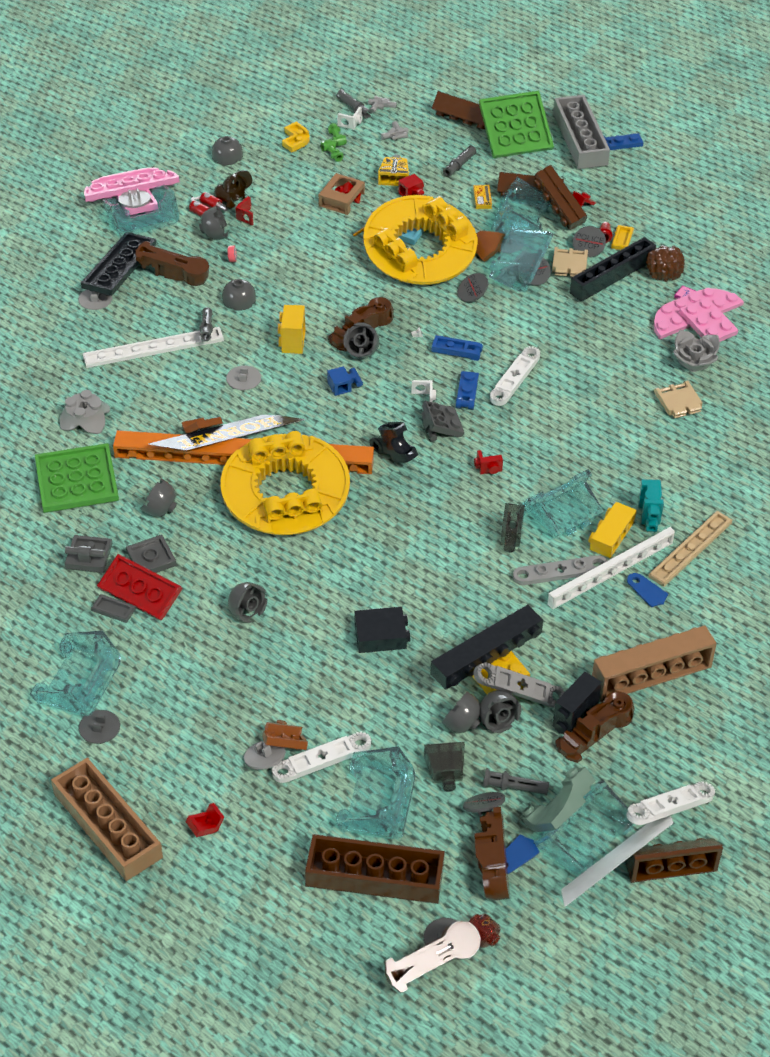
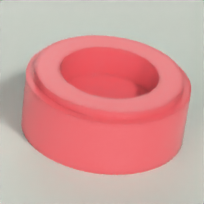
[227,245,237,262]

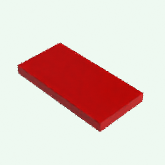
[97,554,183,621]

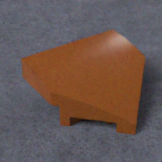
[476,231,506,262]
[181,417,223,433]
[262,719,308,750]

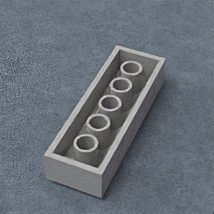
[553,95,610,169]

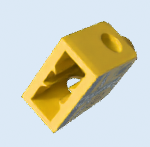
[378,154,409,186]

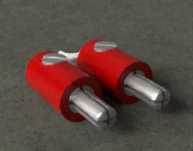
[189,192,228,217]

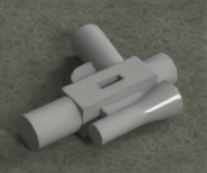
[368,96,397,113]
[380,121,409,140]

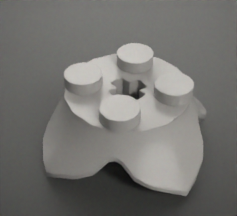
[673,330,720,372]
[60,390,110,434]

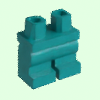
[638,479,664,532]

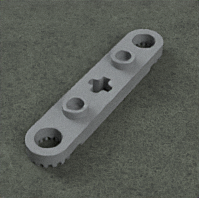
[513,555,607,585]
[474,663,565,708]

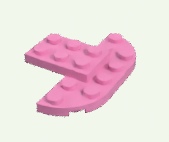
[84,168,180,216]
[653,288,744,342]

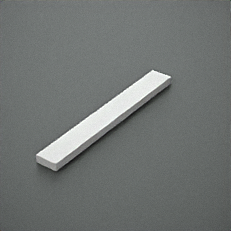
[83,327,224,368]
[548,527,675,609]

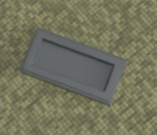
[91,594,136,623]

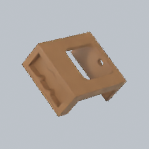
[318,173,365,215]

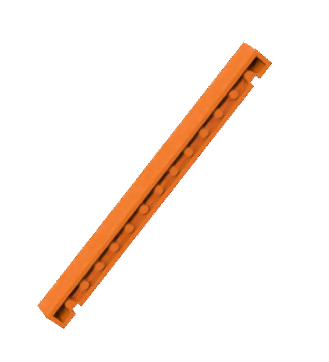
[113,430,374,474]

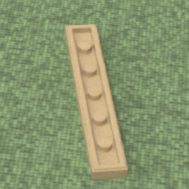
[648,511,733,587]

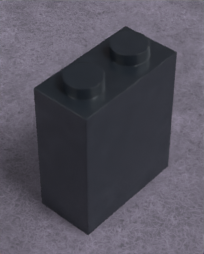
[354,607,410,653]
[552,671,602,734]

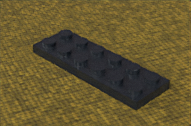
[81,232,156,296]

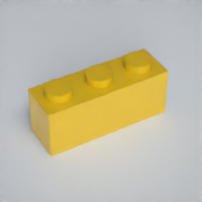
[588,502,637,558]

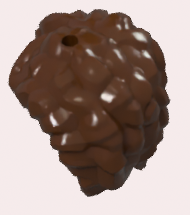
[646,245,685,282]

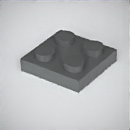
[126,535,177,573]

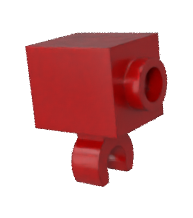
[398,174,425,197]

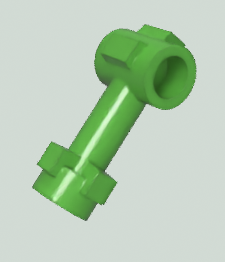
[328,123,347,146]
[320,139,343,162]

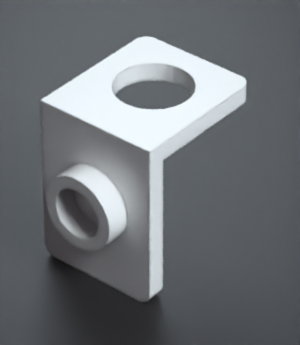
[337,107,362,130]
[412,380,436,402]

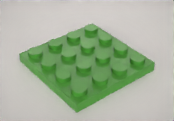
[479,91,554,159]
[35,443,119,513]

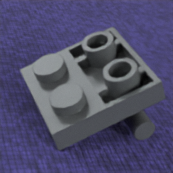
[421,401,465,441]
[65,535,113,573]

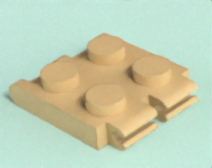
[552,247,588,277]
[654,380,702,418]

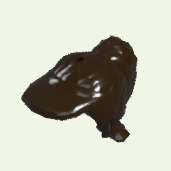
[214,170,252,209]

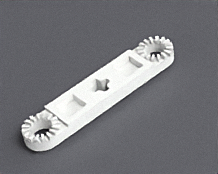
[490,346,540,406]
[272,731,371,783]
[626,781,715,825]

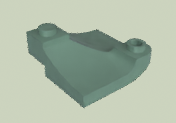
[521,767,596,832]

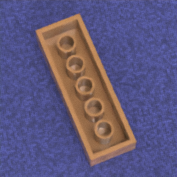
[592,626,717,702]
[51,757,163,881]

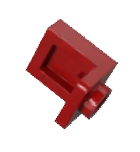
[474,450,503,475]
[185,803,224,837]

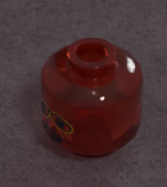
[469,914,501,948]

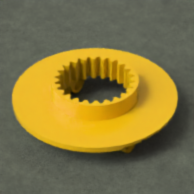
[363,195,478,285]
[221,431,350,535]

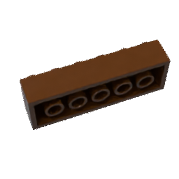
[305,834,445,904]

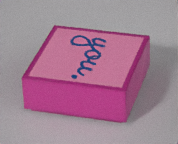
[674,285,696,299]

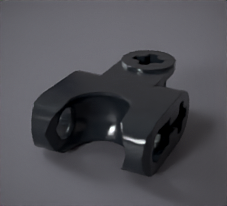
[370,422,419,463]

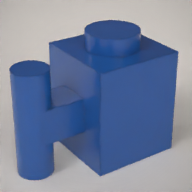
[327,366,363,396]

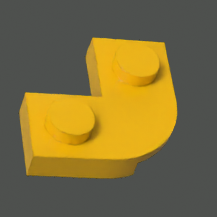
[282,121,310,153]

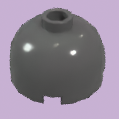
[212,136,243,165]
[199,206,228,240]
[222,279,256,311]
[344,323,380,359]
[141,478,177,517]
[228,582,267,623]
[479,690,522,733]
[442,691,481,733]

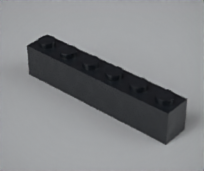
[570,237,656,302]
[430,604,543,690]

